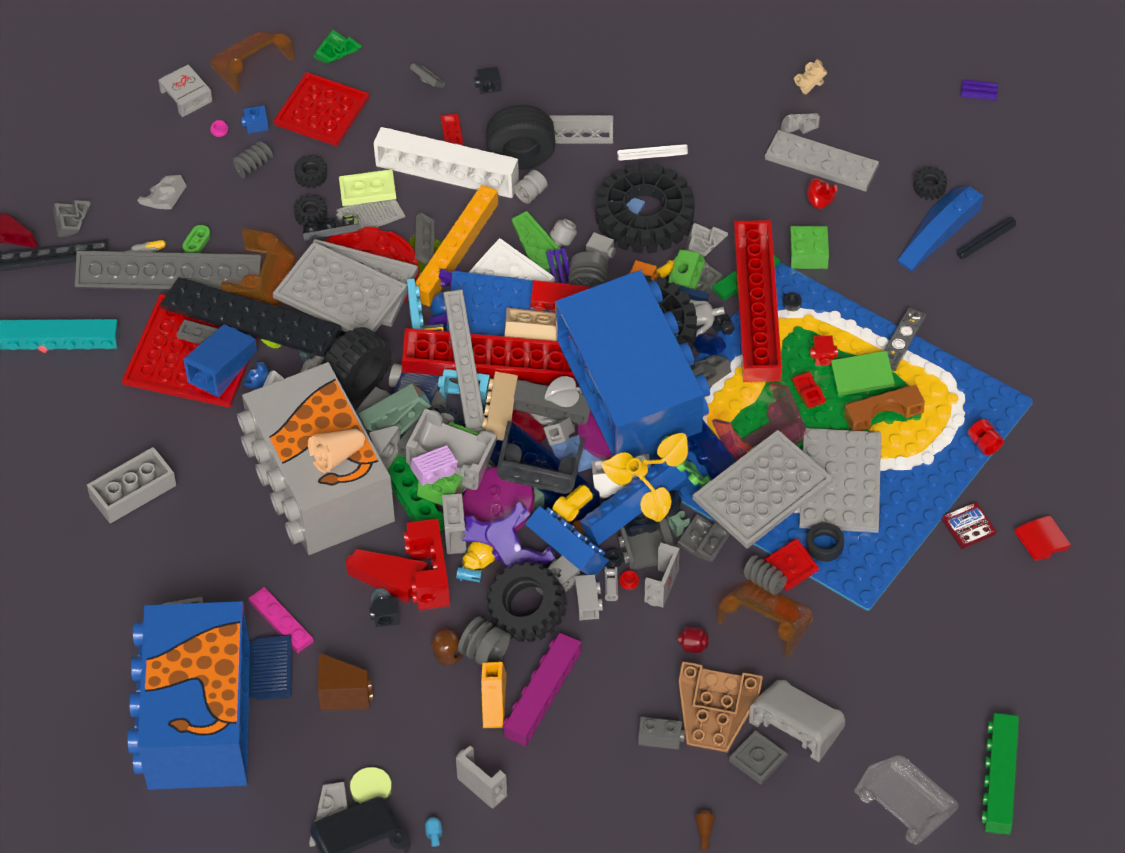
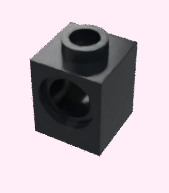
[474,66,501,94]
[370,597,400,627]

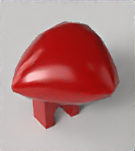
[806,178,838,209]

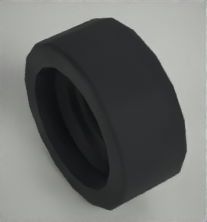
[806,523,844,562]

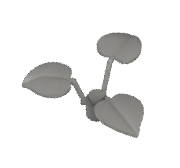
[544,376,582,407]

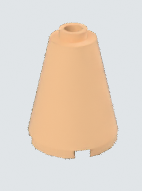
[308,429,365,473]

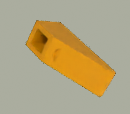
[481,662,507,728]

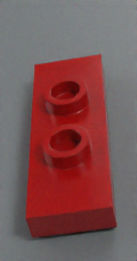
[441,113,464,146]

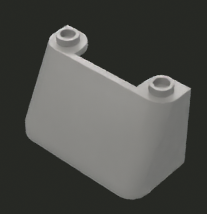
[406,409,497,490]
[749,680,845,762]

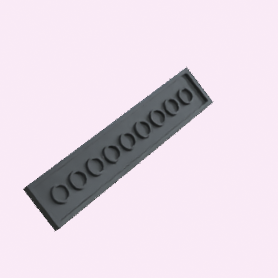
[75,251,262,292]

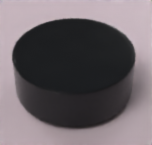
[783,293,802,311]

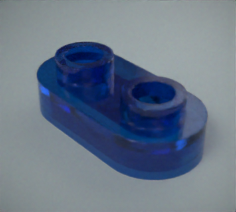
[693,334,726,355]

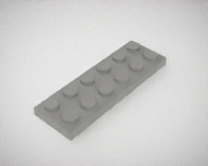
[765,130,879,191]

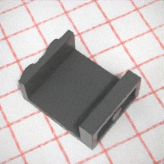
[617,519,675,570]

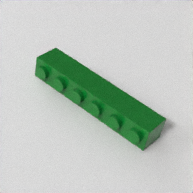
[981,713,1019,835]

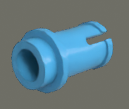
[456,566,482,583]

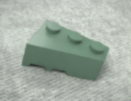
[358,384,431,435]

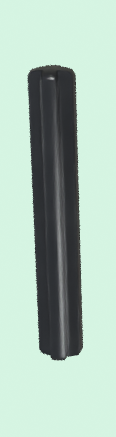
[957,217,1016,259]

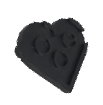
[623,490,682,537]

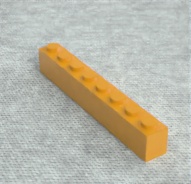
[415,184,498,307]

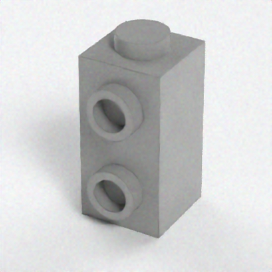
[575,574,603,621]

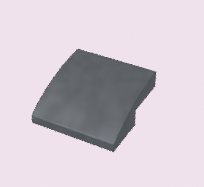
[676,514,730,562]

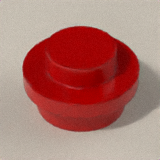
[619,570,639,590]

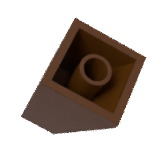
[318,654,374,710]

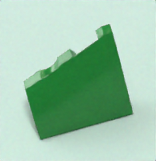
[313,30,361,63]

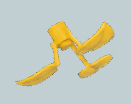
[601,433,688,522]

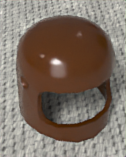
[432,629,463,665]

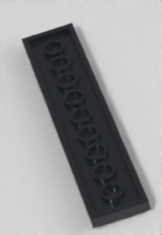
[160,277,342,358]

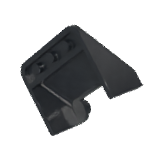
[310,797,411,853]

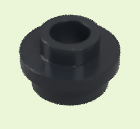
[604,549,623,568]

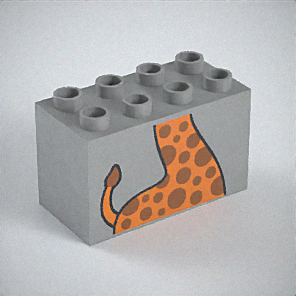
[237,362,395,555]

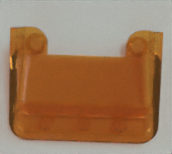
[210,31,294,92]
[717,581,813,657]

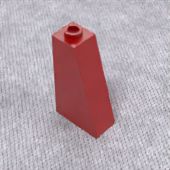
[345,549,428,603]

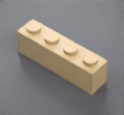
[482,371,518,441]

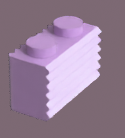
[411,445,458,486]

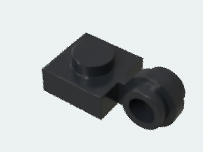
[711,311,735,335]

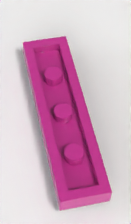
[249,587,313,653]

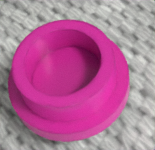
[210,120,228,137]

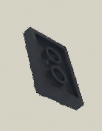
[303,214,359,241]

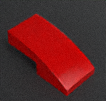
[792,372,826,409]

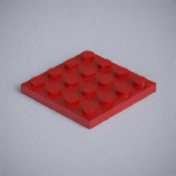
[274,72,370,147]

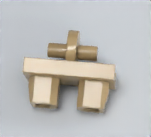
[794,59,827,94]

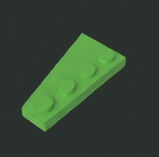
[512,211,568,273]

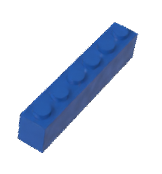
[580,458,688,545]

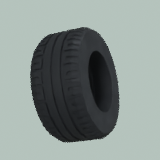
[486,105,556,170]

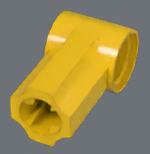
[553,485,593,522]

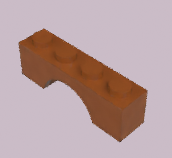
[844,384,925,431]

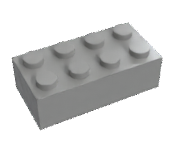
[87,447,176,523]

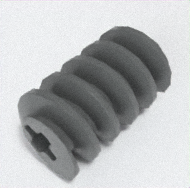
[233,141,273,178]
[743,555,787,595]

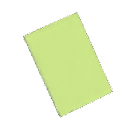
[339,169,396,206]

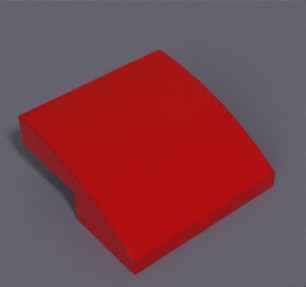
[1014,516,1071,561]

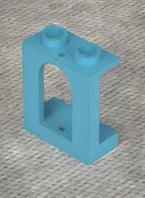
[438,369,491,409]

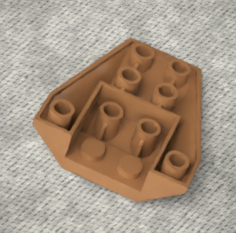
[679,662,763,752]

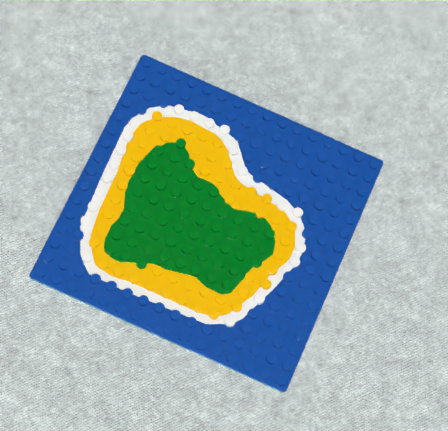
[645,263,1033,610]

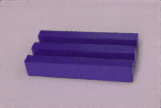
[961,80,998,101]
[546,248,569,284]

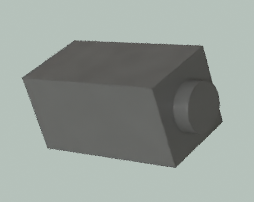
[638,717,685,750]

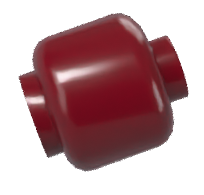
[678,626,709,654]

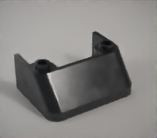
[497,421,585,494]

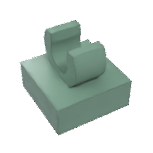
[667,511,690,537]

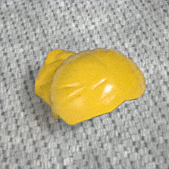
[463,542,496,570]

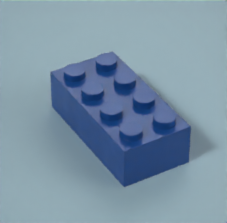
[525,506,609,578]

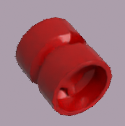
[968,419,1004,456]

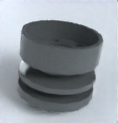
[568,252,608,288]
[458,616,511,666]

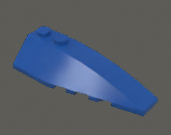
[897,186,984,272]

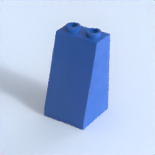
[183,324,257,397]

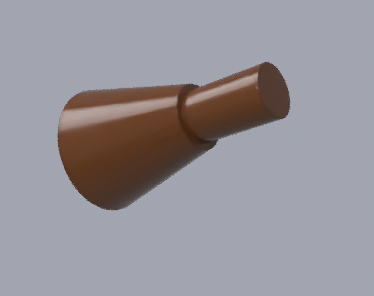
[695,811,716,851]

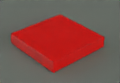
[764,538,820,592]

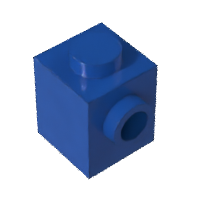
[241,105,269,134]

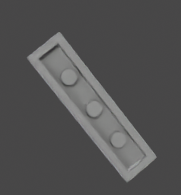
[550,116,613,144]

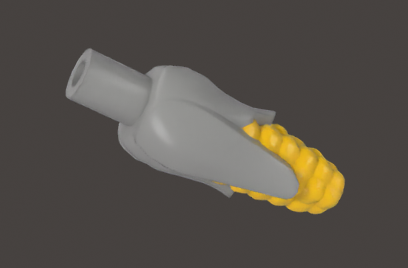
[125,240,166,252]

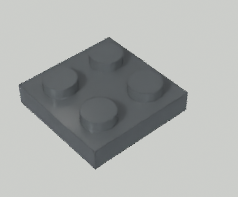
[729,730,787,785]

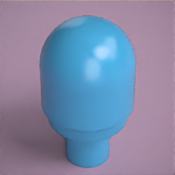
[425,817,443,847]

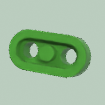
[183,225,210,253]

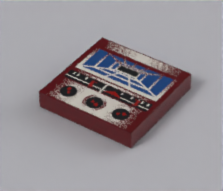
[942,502,996,549]

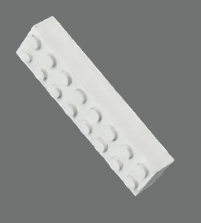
[374,127,519,198]

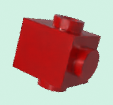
[810,335,838,366]

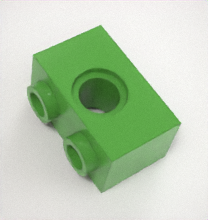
[668,250,705,290]

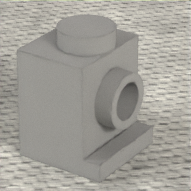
[544,417,575,446]

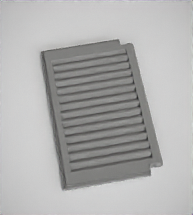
[336,199,405,229]

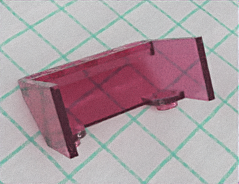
[712,383,807,461]

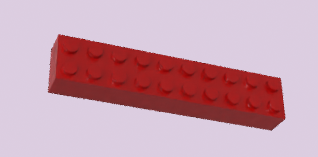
[734,220,782,382]
[401,328,578,385]

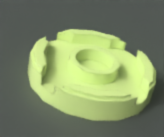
[350,767,392,803]

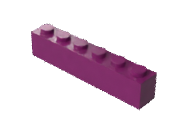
[502,633,581,747]

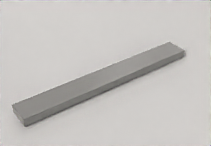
[443,290,485,432]

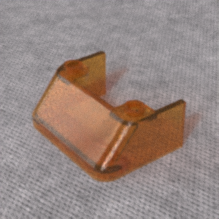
[221,228,296,307]

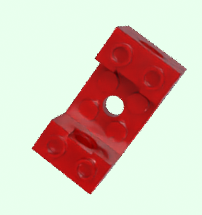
[404,519,450,610]

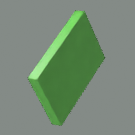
[831,351,895,396]

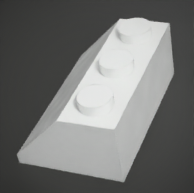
[591,454,651,498]

